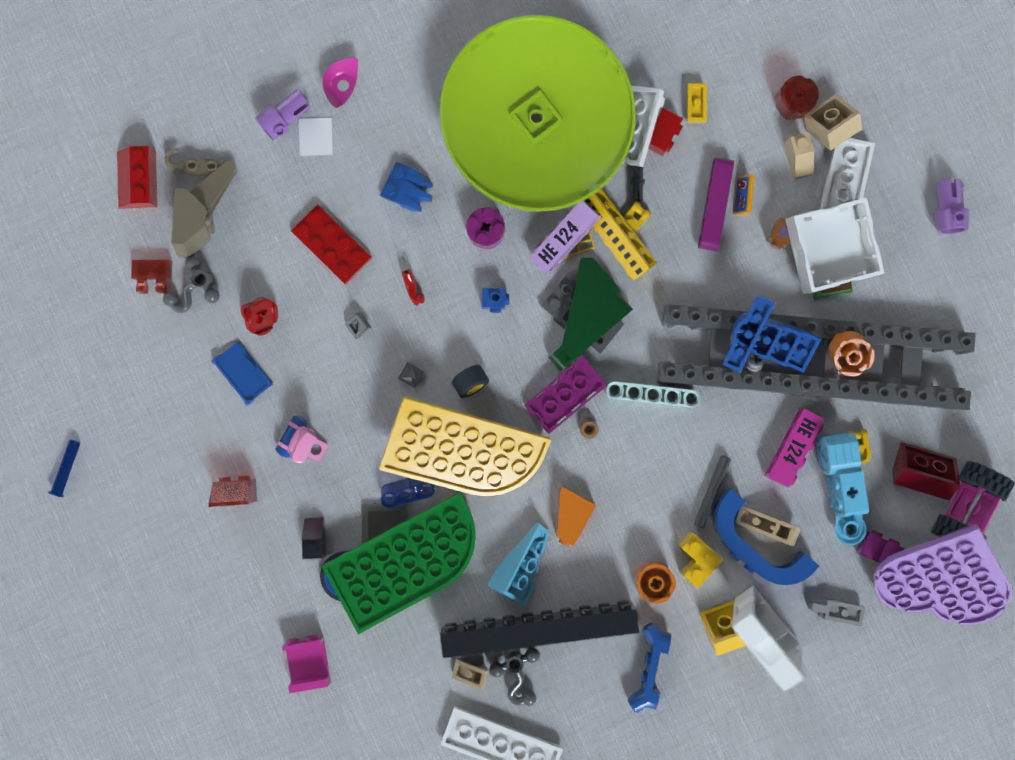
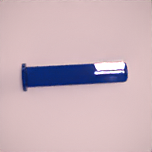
[48,440,80,497]

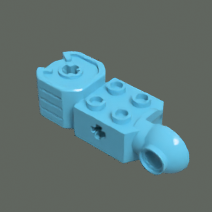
[816,433,869,545]

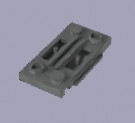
[541,277,624,354]

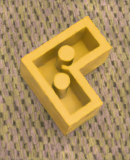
[678,531,724,589]

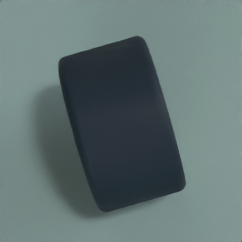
[451,365,489,398]

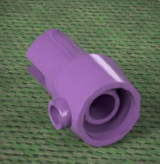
[255,89,311,140]
[934,178,969,234]

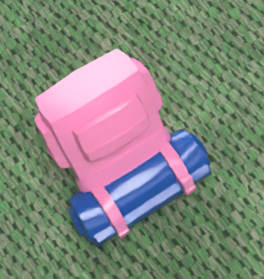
[275,416,328,463]

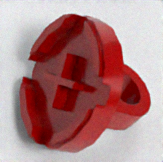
[241,297,278,336]

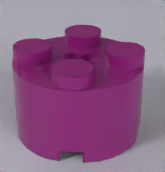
[466,207,505,249]

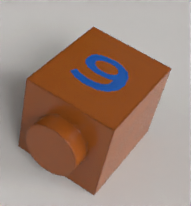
[766,217,790,250]

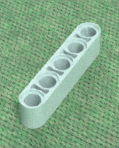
[605,382,701,407]

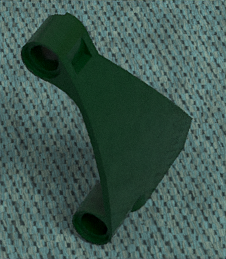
[548,258,633,372]

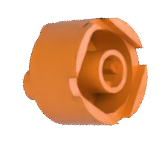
[828,331,875,376]
[634,561,676,604]

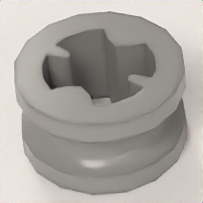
[745,352,765,372]

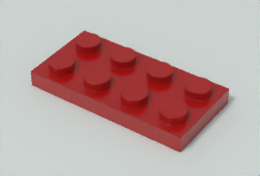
[291,204,372,285]

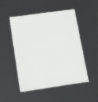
[299,118,333,156]

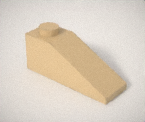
[735,506,801,546]

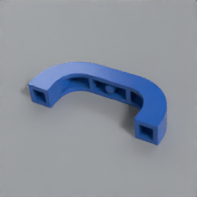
[713,488,819,585]

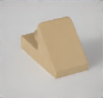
[452,659,488,690]

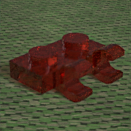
[131,260,172,294]

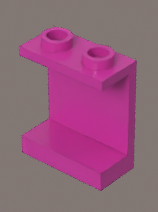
[282,635,331,693]

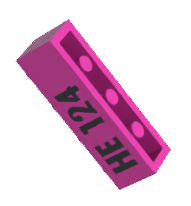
[764,408,824,488]

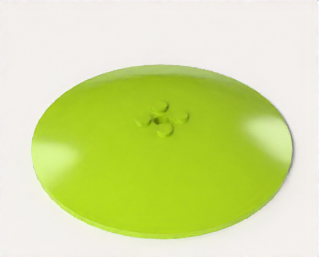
[440,15,636,212]

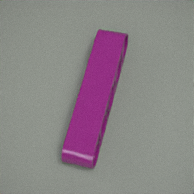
[698,157,734,252]

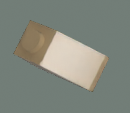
[784,132,814,179]

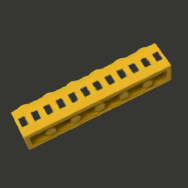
[584,189,658,281]

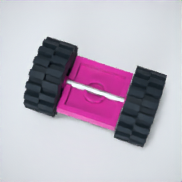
[931,461,1015,539]

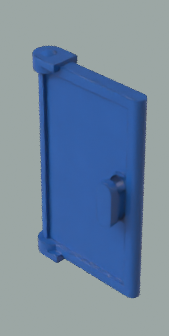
[211,341,273,406]

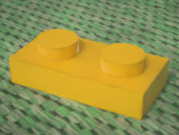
[686,83,707,123]

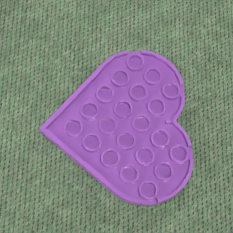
[873,524,1012,625]

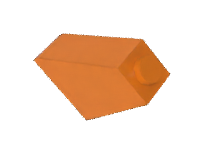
[556,485,596,547]

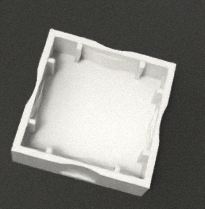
[785,198,885,294]
[732,585,804,691]

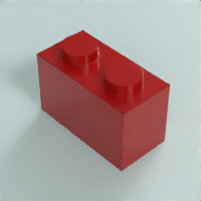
[648,108,683,156]

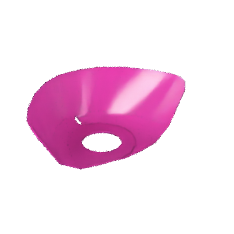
[322,57,358,108]

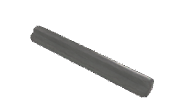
[694,455,731,528]

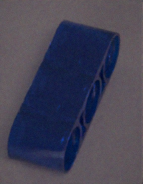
[380,478,436,508]

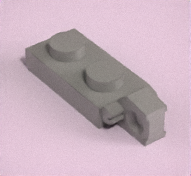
[808,599,865,626]

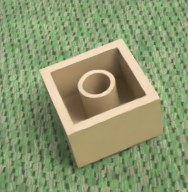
[804,94,862,151]

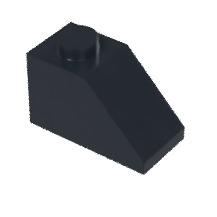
[302,517,326,559]

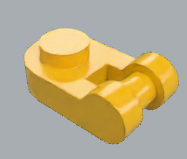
[624,201,651,233]
[846,429,871,464]

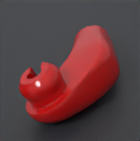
[402,270,425,306]

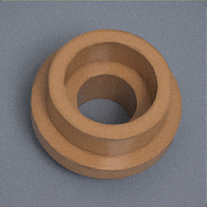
[580,420,599,439]

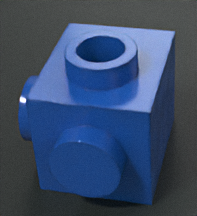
[482,288,509,313]

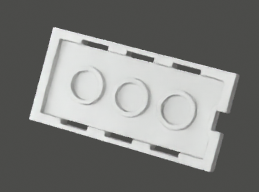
[623,85,665,167]

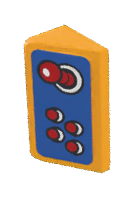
[733,174,755,216]

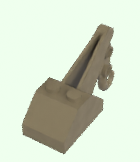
[165,149,237,257]

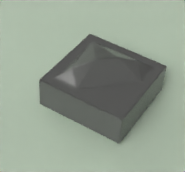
[345,312,371,339]
[398,362,424,388]

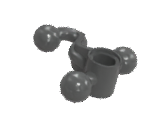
[163,255,220,313]
[489,647,540,706]

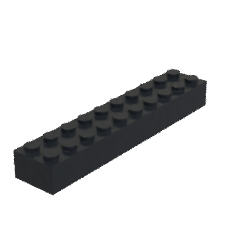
[440,600,640,658]

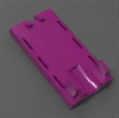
[524,356,608,434]

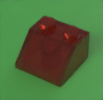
[208,475,257,507]

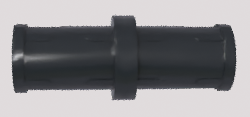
[630,165,645,202]

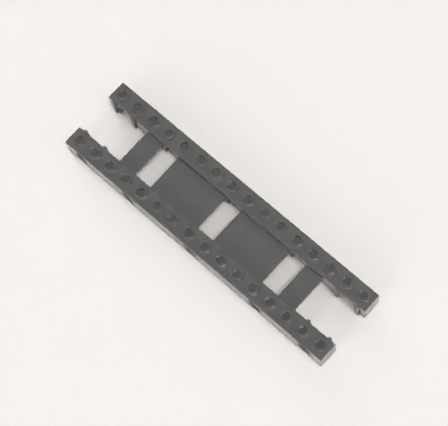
[657,304,976,410]

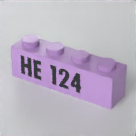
[529,201,602,274]

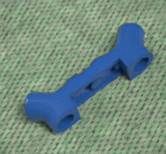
[627,622,671,713]

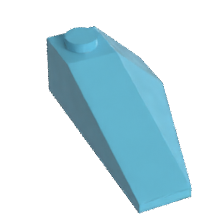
[487,523,549,607]

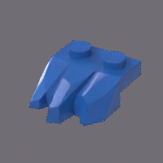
[380,162,433,212]

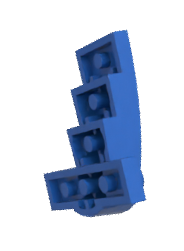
[722,294,822,373]

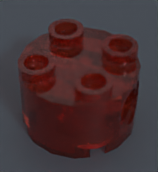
[775,75,819,120]

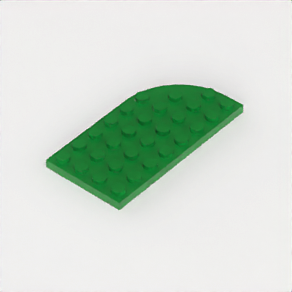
[322,492,476,635]

